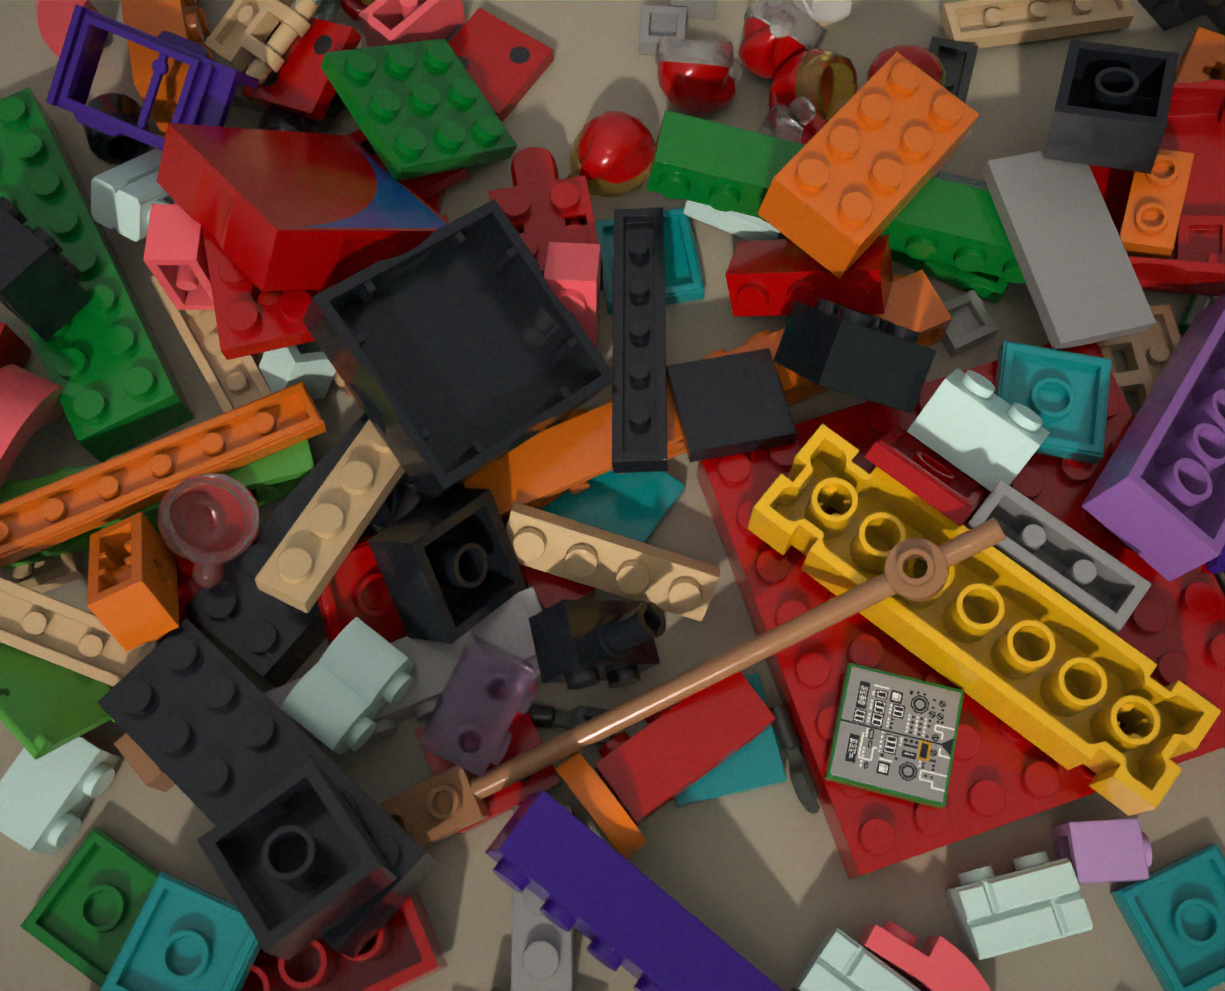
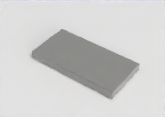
[981,150,1157,350]

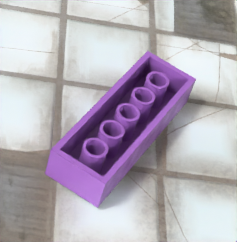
[1082,294,1225,582]

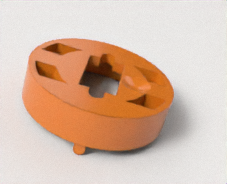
[554,752,648,860]

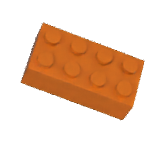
[757,52,980,279]

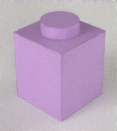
[1051,818,1152,885]

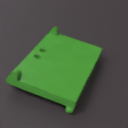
[0,642,115,759]

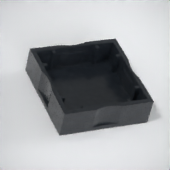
[302,199,617,505]

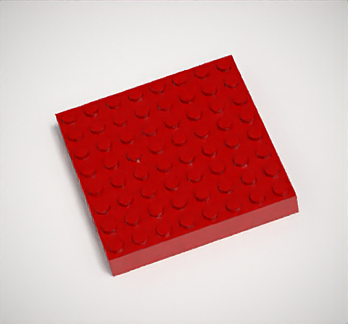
[697,342,1225,879]

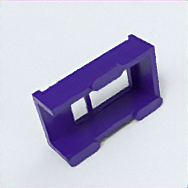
[46,4,259,151]

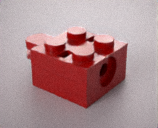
[488,147,603,291]

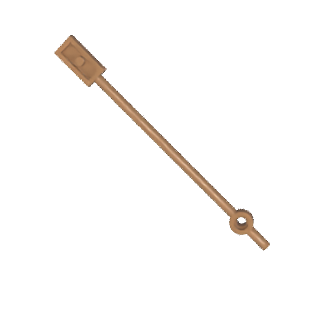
[378,518,1006,849]

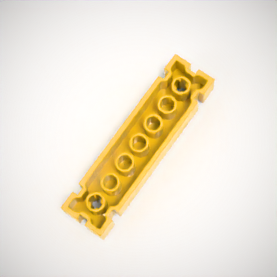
[747,424,1221,816]

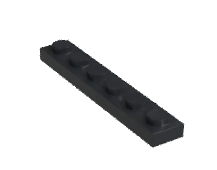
[612,207,668,473]

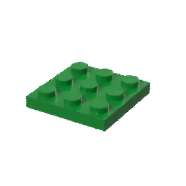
[320,38,517,181]

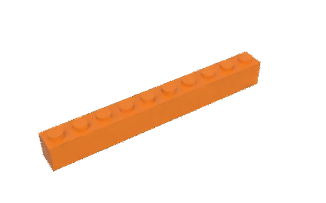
[461,269,953,528]

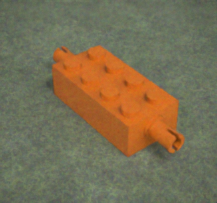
[120,0,217,138]

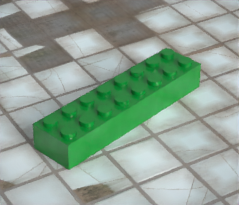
[0,87,195,463]

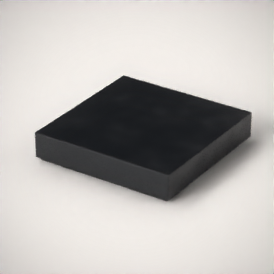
[666,348,797,462]

